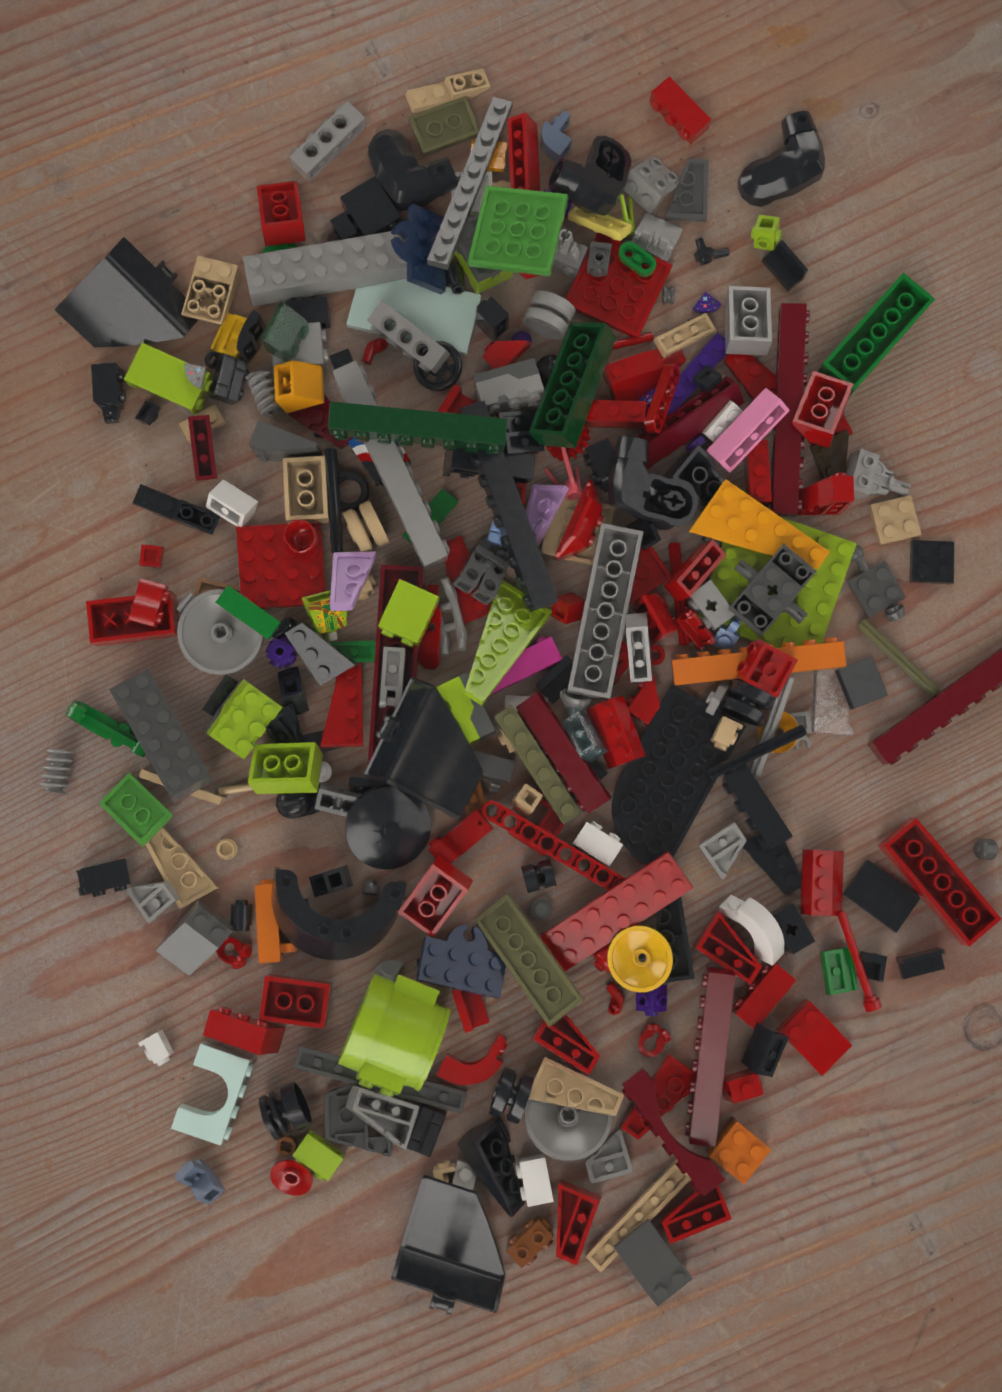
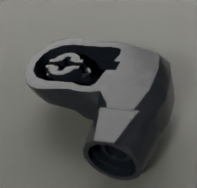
[738,111,825,207]
[368,129,458,210]
[549,136,632,216]
[607,436,698,527]

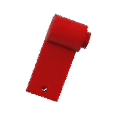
[428,809,494,864]

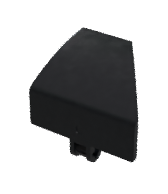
[364,677,484,820]

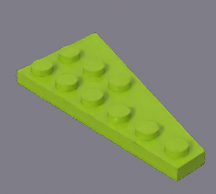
[464,580,552,706]

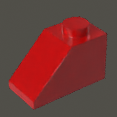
[482,340,532,369]

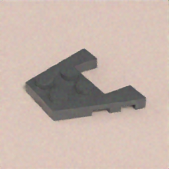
[324,1083,391,1157]

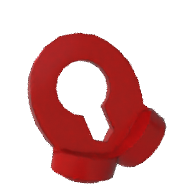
[216,937,252,969]
[638,1023,671,1057]

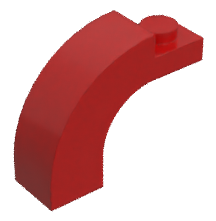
[436,1032,508,1085]

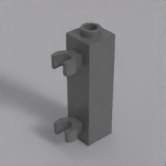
[473,750,515,795]

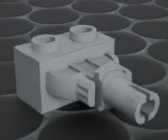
[553,229,588,276]
[846,449,911,499]

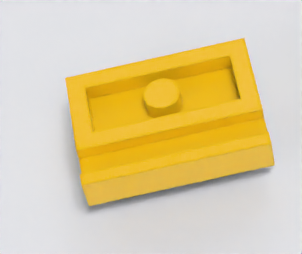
[210,312,247,359]

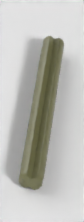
[857,619,940,697]

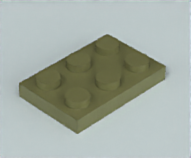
[409,96,480,157]

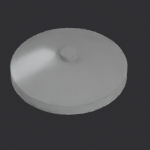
[177,589,264,675]
[524,1071,612,1162]

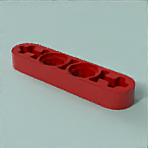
[644,363,680,434]

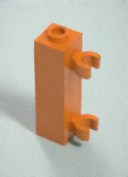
[255,879,298,963]

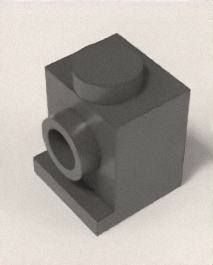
[586,241,612,277]

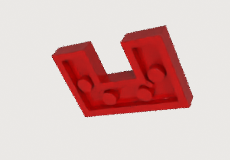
[508,787,578,857]

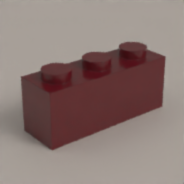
[188,415,217,481]

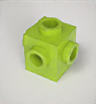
[751,215,782,251]

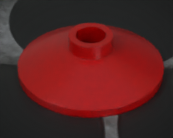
[270,1160,313,1196]

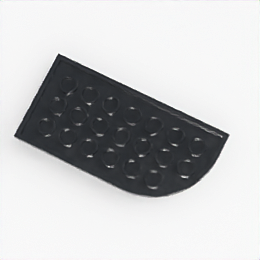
[612,685,746,865]

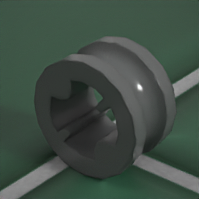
[662,286,675,305]

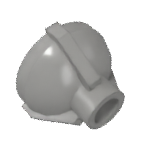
[560,688,592,716]

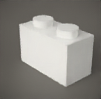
[206,480,258,527]
[572,821,623,867]
[516,1153,554,1207]

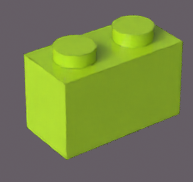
[292,1129,346,1181]

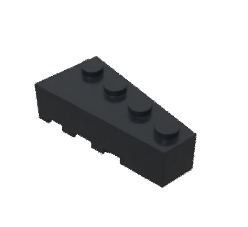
[656,896,695,983]

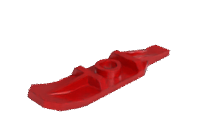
[419,584,442,669]

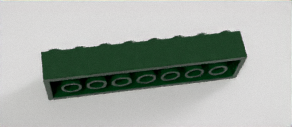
[328,401,507,455]

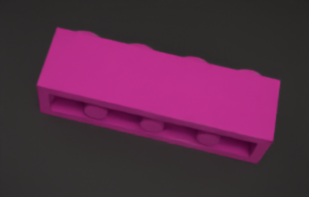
[489,636,562,697]

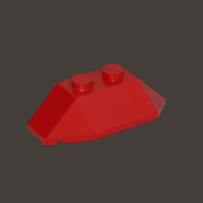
[554,479,605,561]

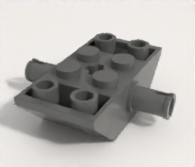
[728,544,817,637]

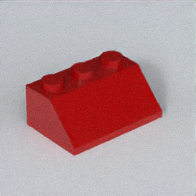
[792,371,853,448]
[586,696,646,770]
[800,849,844,916]

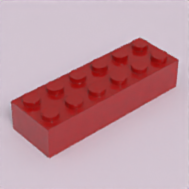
[878,818,1002,947]

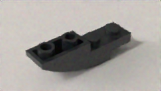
[132,484,220,535]

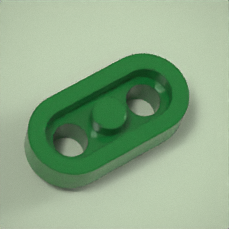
[618,241,656,277]

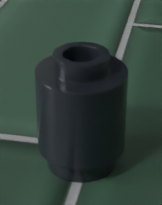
[230,900,253,931]

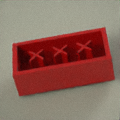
[86,591,179,646]

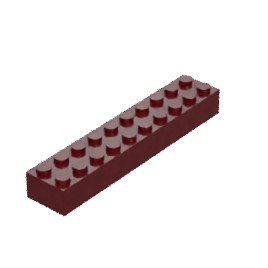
[368,564,425,764]

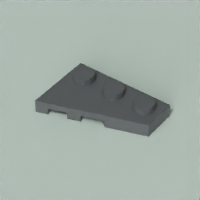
[665,159,708,222]

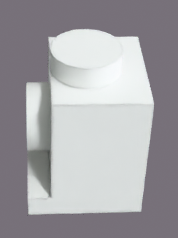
[138,1030,174,1067]

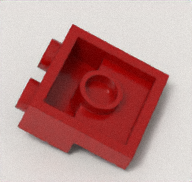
[736,639,798,698]

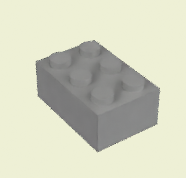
[724,286,772,356]

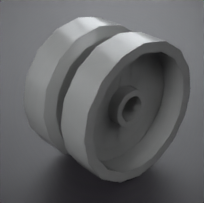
[522,290,576,340]

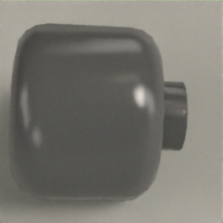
[973,838,998,860]

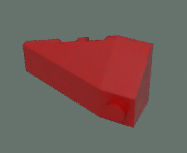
[603,348,686,401]

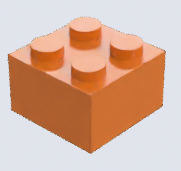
[706,1117,771,1185]

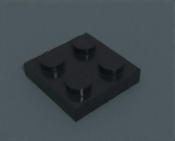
[910,540,954,584]

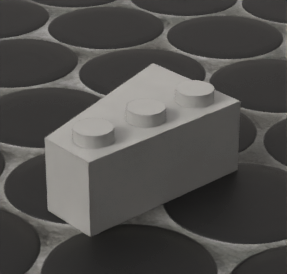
[345,1085,419,1150]

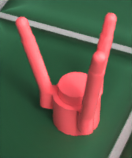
[544,447,583,501]

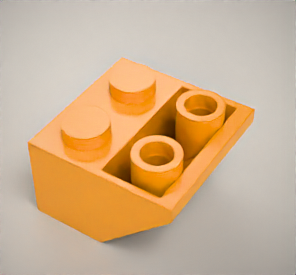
[274,360,324,414]

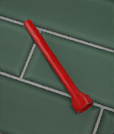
[838,910,882,1012]

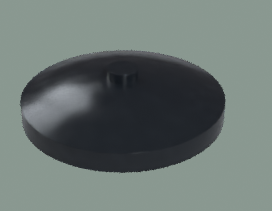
[345,784,431,870]

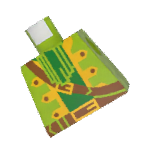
[302,590,347,641]

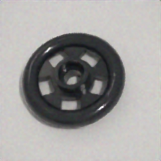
[413,341,462,391]

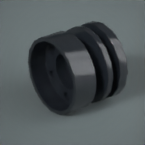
[259,1082,312,1141]

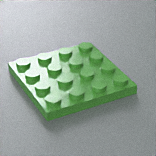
[468,186,569,276]

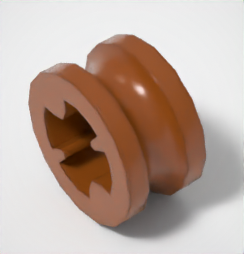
[276,1135,297,1157]

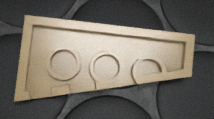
[146,827,219,909]
[529,1057,624,1116]

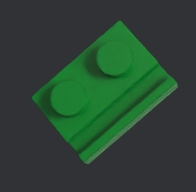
[820,947,858,995]

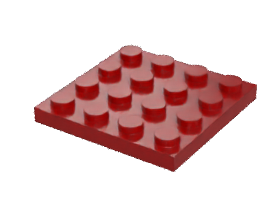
[566,233,673,339]
[236,523,326,609]

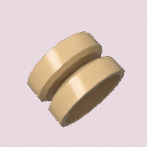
[342,500,389,552]

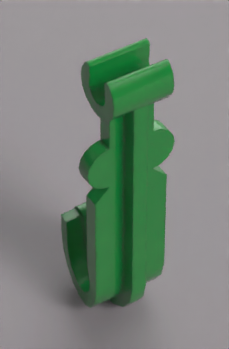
[65,700,145,758]

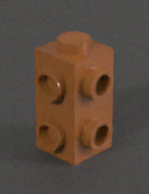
[506,1216,554,1268]

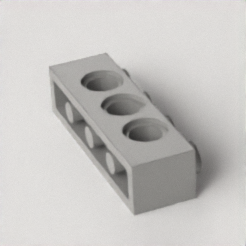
[289,101,367,183]
[367,300,450,374]

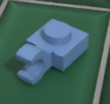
[712,615,741,650]

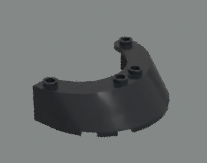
[271,866,407,960]

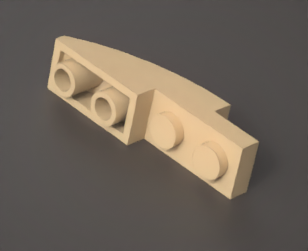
[406,68,490,113]

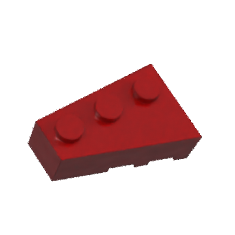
[556,1180,602,1266]
[661,1186,732,1244]

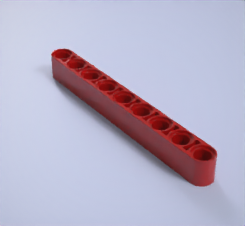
[481,800,626,890]

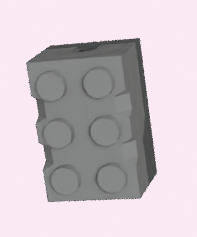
[473,358,544,417]

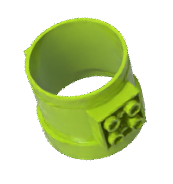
[338,973,451,1097]

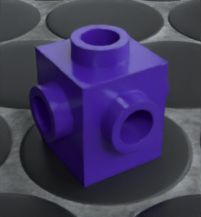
[265,637,298,669]
[636,984,668,1016]

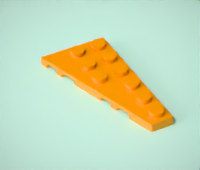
[688,479,830,569]

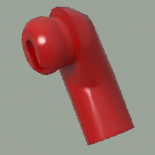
[362,338,388,365]
[605,981,625,1015]

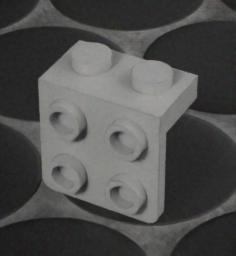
[624,156,680,214]

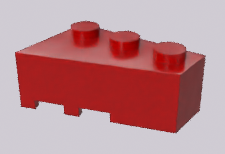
[798,472,855,516]
[692,910,762,985]
[203,1006,286,1055]
[531,1015,600,1075]

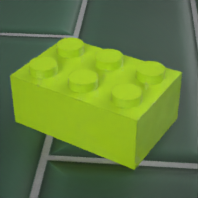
[248,742,323,794]

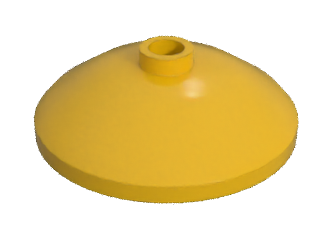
[607,926,673,992]

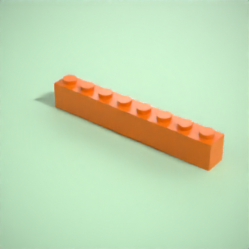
[671,637,846,685]

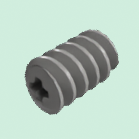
[246,370,280,418]
[39,749,74,794]

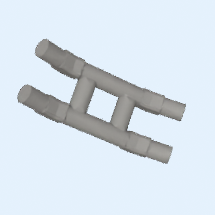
[423,577,467,657]

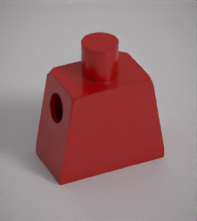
[722,1068,764,1103]

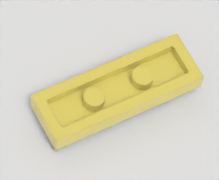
[568,206,632,241]

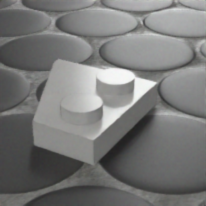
[126,881,180,924]

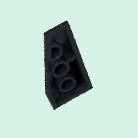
[663,445,724,511]
[457,1116,525,1217]

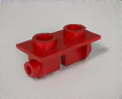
[675,606,716,651]

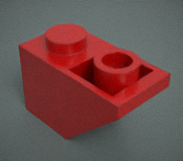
[626,676,660,726]

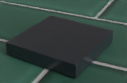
[835,657,888,710]

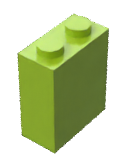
[378,579,440,647]

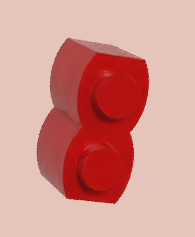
[129,578,171,628]

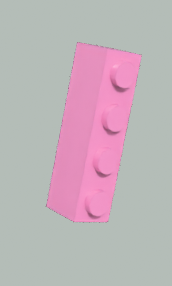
[706,388,790,473]

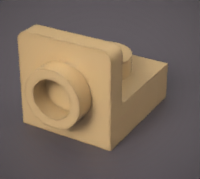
[433,1160,456,1183]

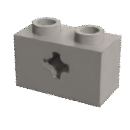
[688,580,734,630]

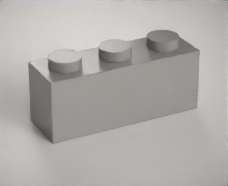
[625,613,652,683]

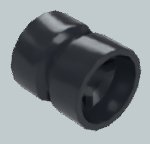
[521,859,557,893]

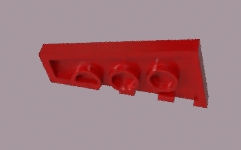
[619,1054,695,1140]

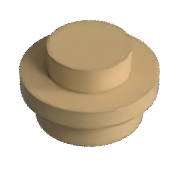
[216,839,238,860]

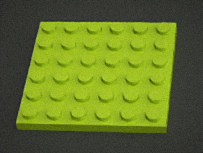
[697,517,857,647]

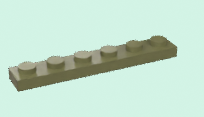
[493,705,581,825]

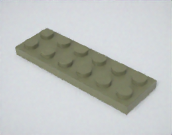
[475,894,585,1027]

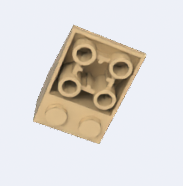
[181,256,242,325]

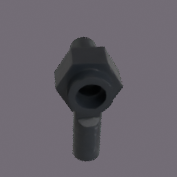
[694,238,730,265]
[272,617,297,639]

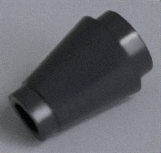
[446,262,464,295]

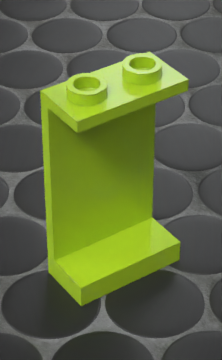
[124,343,213,415]

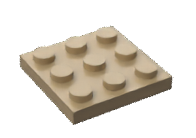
[541,497,615,566]

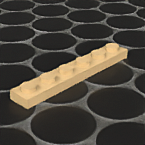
[585,1160,691,1273]

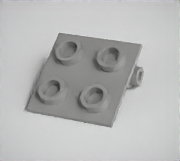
[631,213,683,262]

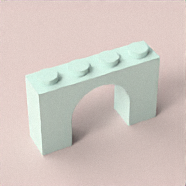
[171,1041,254,1146]

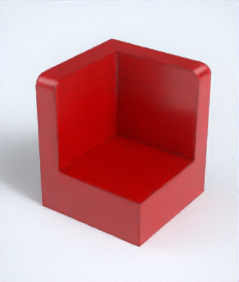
[551,592,585,624]

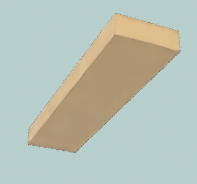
[139,769,226,805]

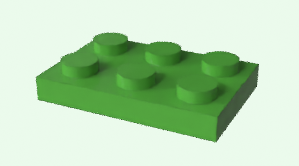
[99,773,174,847]

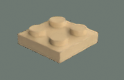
[869,495,922,546]

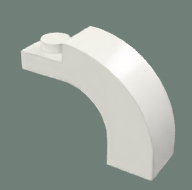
[719,895,785,966]

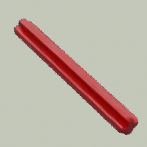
[668,542,691,646]

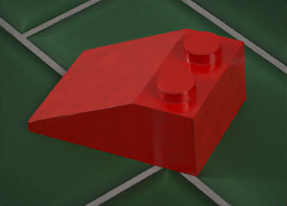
[257,181,306,246]
[633,593,678,645]
[776,999,852,1076]

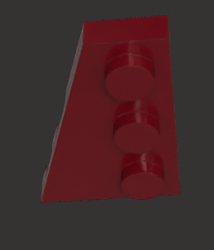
[288,394,353,450]

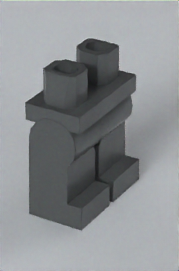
[452,539,509,605]

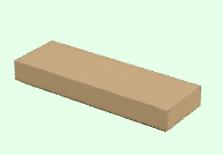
[653,313,716,358]

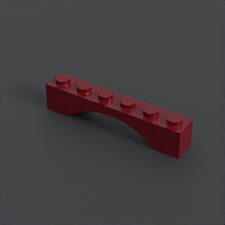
[621,1067,725,1196]

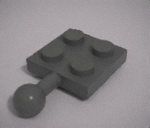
[847,545,905,618]

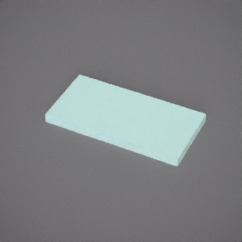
[346,279,482,356]

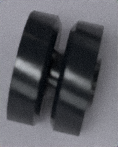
[719,680,775,727]
[489,1067,534,1124]

